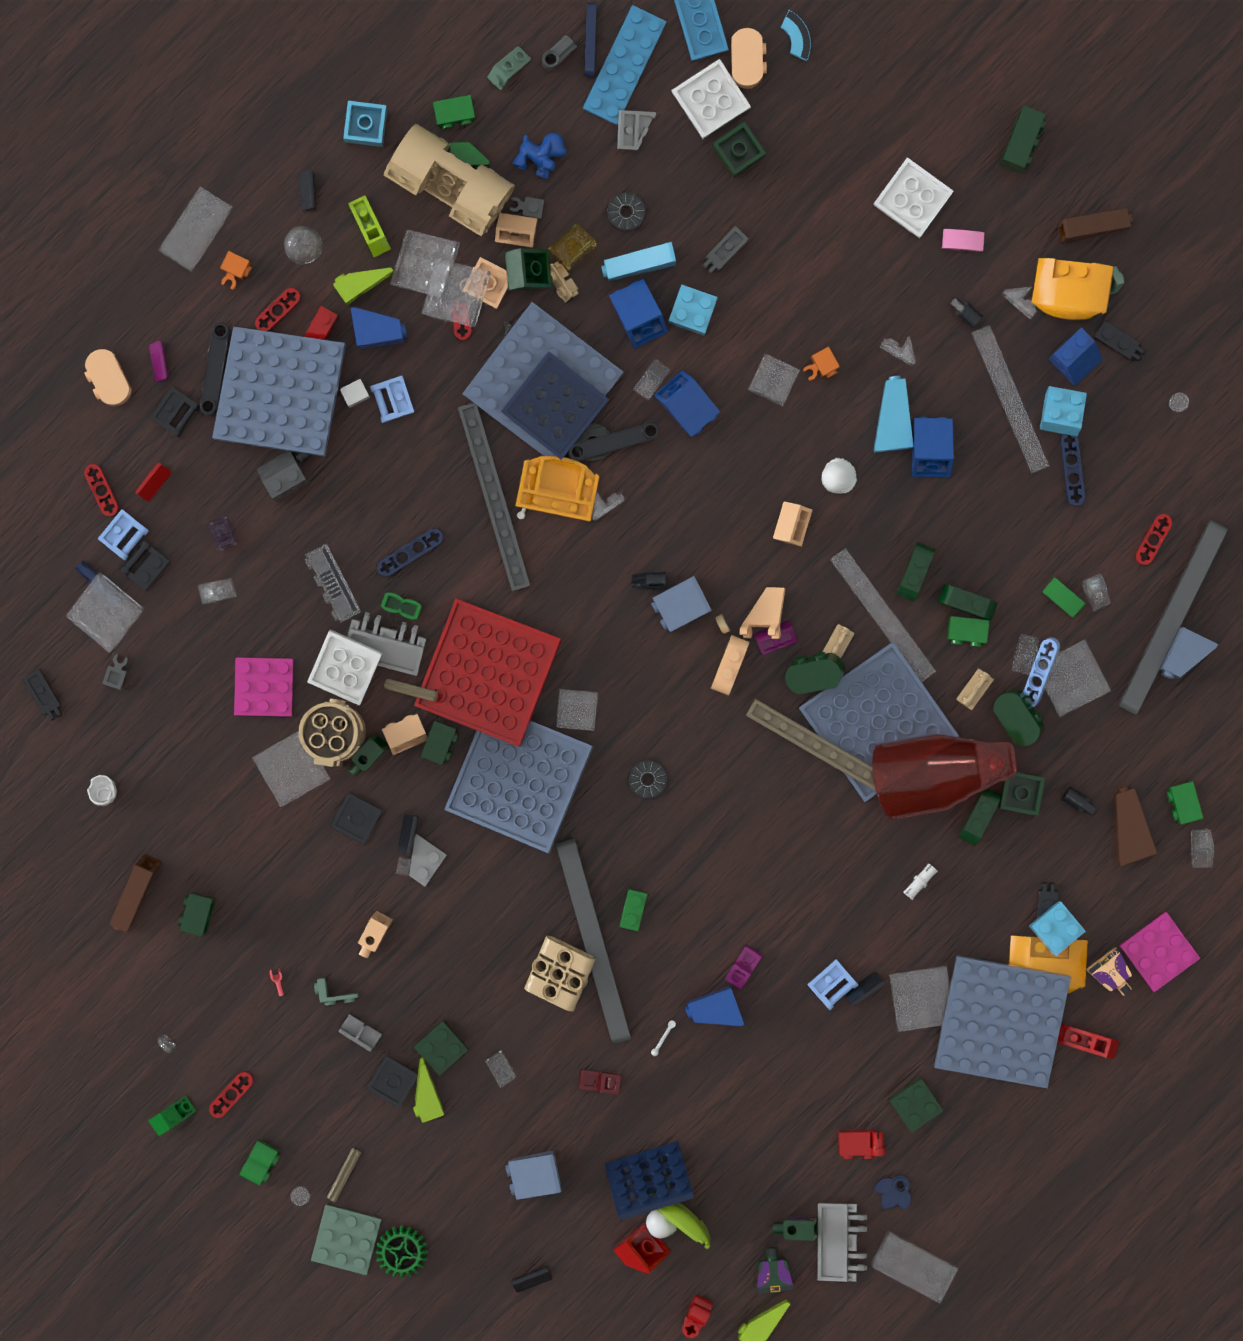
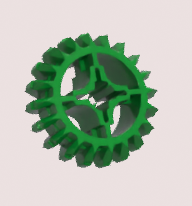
[376,1225,428,1278]

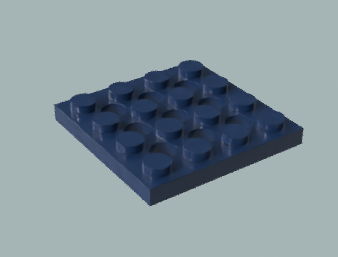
[501,351,609,459]
[605,1141,694,1221]

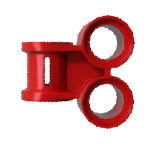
[682,1295,713,1338]

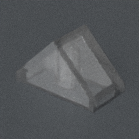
[1011,634,1039,675]
[1191,829,1215,868]
[485,1051,517,1088]

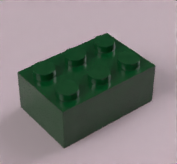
[999,106,1047,174]

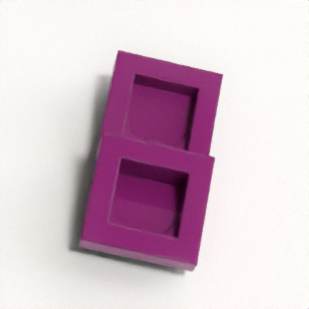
[725,945,763,989]

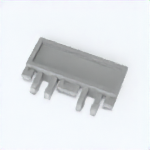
[347,612,427,676]
[818,1202,867,1282]

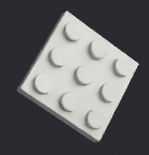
[671,59,751,139]
[873,158,954,238]
[307,629,383,706]

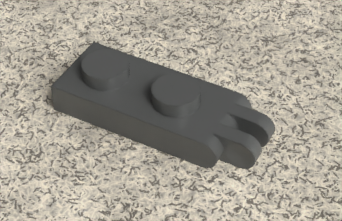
[702,226,749,274]

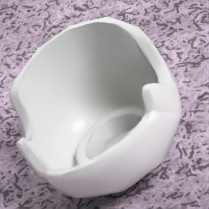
[87,775,117,806]
[646,1210,676,1239]

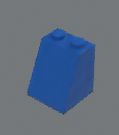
[609,279,668,349]
[351,307,408,350]
[1049,327,1103,386]
[654,370,720,437]
[912,417,954,478]
[685,986,744,1026]

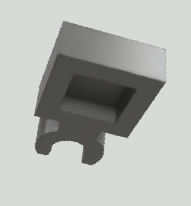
[510,197,544,220]
[102,654,129,690]

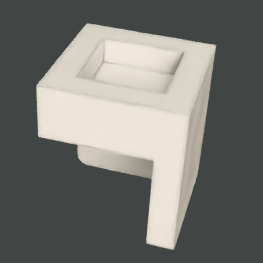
[340,379,370,408]

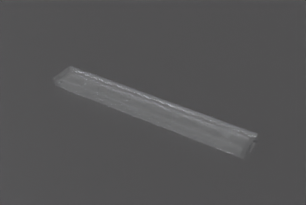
[971,325,1049,474]
[830,548,936,682]

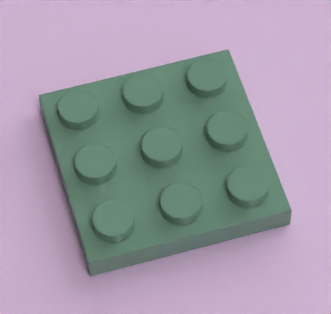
[311,1204,382,1275]

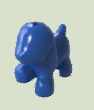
[513,133,567,180]

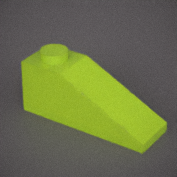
[348,195,391,257]
[333,268,394,305]
[413,1058,444,1123]
[738,1299,790,1341]

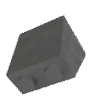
[257,451,310,502]

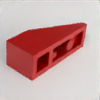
[304,306,339,340]
[1057,1024,1120,1059]

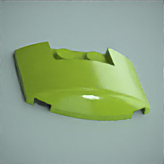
[649,1192,711,1249]

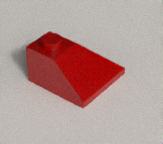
[613,1223,671,1274]

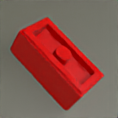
[135,463,172,502]

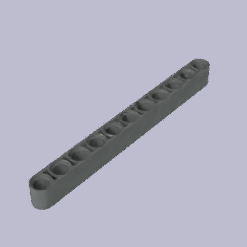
[1118,519,1228,715]
[556,838,631,1045]

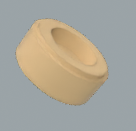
[715,614,730,634]

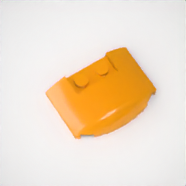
[1031,258,1114,320]
[515,456,599,522]
[1009,935,1088,994]

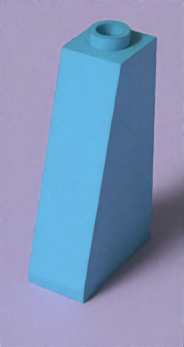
[601,242,676,281]
[874,376,914,453]

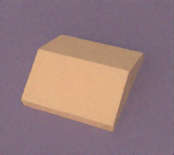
[463,257,508,309]

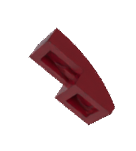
[578,1069,621,1094]

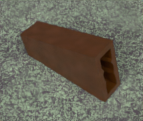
[1058,208,1133,243]
[1114,786,1157,866]
[109,854,162,933]

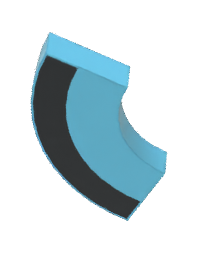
[781,10,811,62]

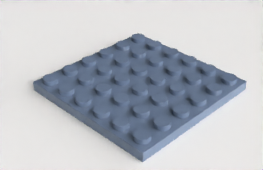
[462,302,623,456]
[212,326,346,457]
[799,642,959,802]
[444,721,593,854]
[934,955,1071,1088]

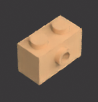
[495,213,537,248]
[773,502,812,547]
[382,714,428,755]

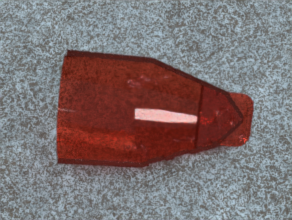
[872,733,1017,820]

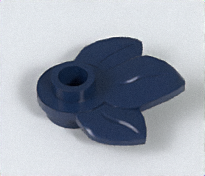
[874,1175,911,1210]

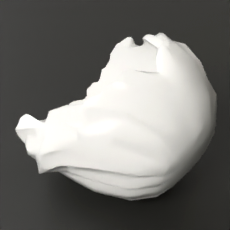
[821,458,857,494]

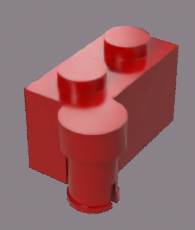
[838,1130,886,1159]

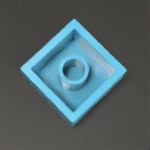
[343,101,388,147]
[668,284,718,336]
[1040,386,1087,436]
[1029,901,1086,956]

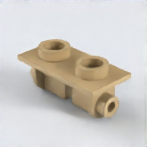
[550,261,579,303]
[822,624,855,658]
[956,668,994,711]

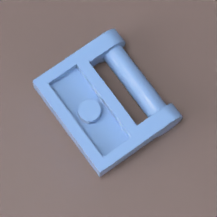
[370,376,414,423]
[98,509,149,560]
[807,960,859,1010]

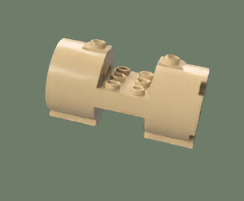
[384,124,515,236]
[299,699,366,767]

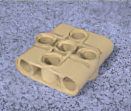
[524,936,596,1012]

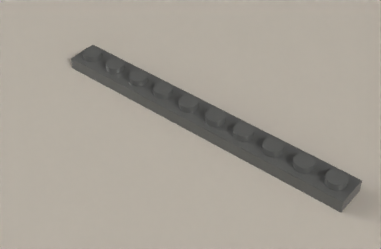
[458,403,530,591]

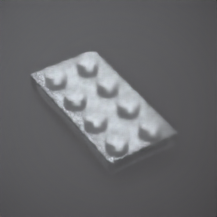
[159,186,233,272]

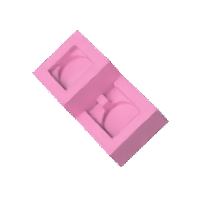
[942,229,984,252]

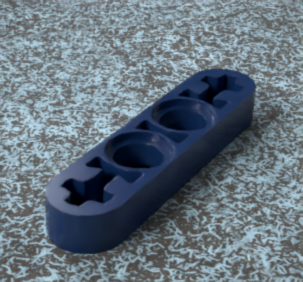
[585,2,597,77]
[1060,434,1085,506]
[377,529,443,577]

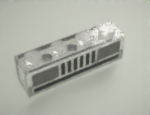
[305,544,362,623]

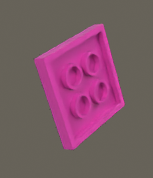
[234,658,294,716]
[1119,912,1200,992]

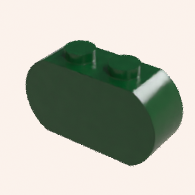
[896,542,935,602]
[937,584,998,621]
[785,652,845,694]
[993,689,1044,746]
[958,786,1002,846]

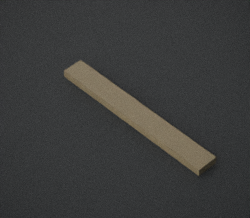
[746,699,888,793]

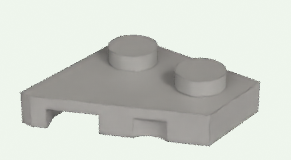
[617,110,656,150]
[409,834,447,886]

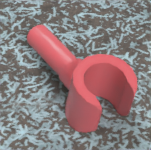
[270,968,284,996]

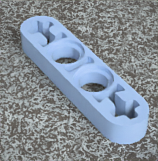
[1023,637,1060,707]

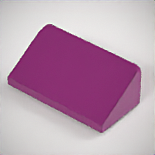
[149,341,169,382]
[754,620,798,656]

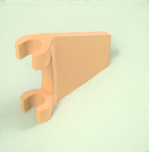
[740,587,785,639]

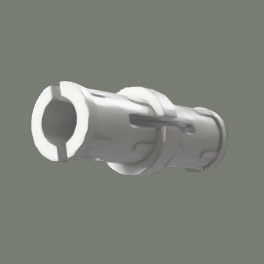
[903,863,938,900]

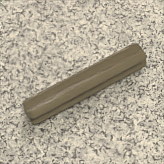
[384,679,438,702]
[327,1148,361,1202]

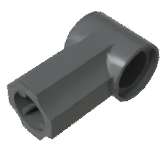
[542,35,577,72]

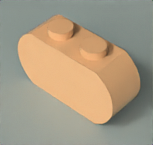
[731,28,767,89]
[84,349,132,406]
[711,635,749,696]

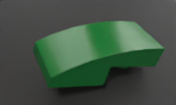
[1042,577,1086,618]

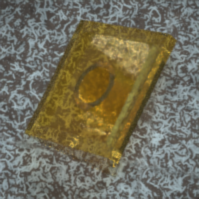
[548,224,597,271]

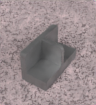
[338,1014,382,1052]

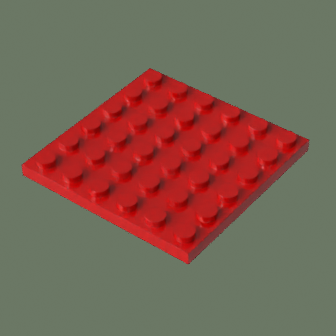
[414,599,562,747]

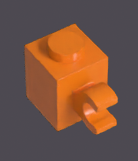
[220,251,252,290]
[803,346,840,381]

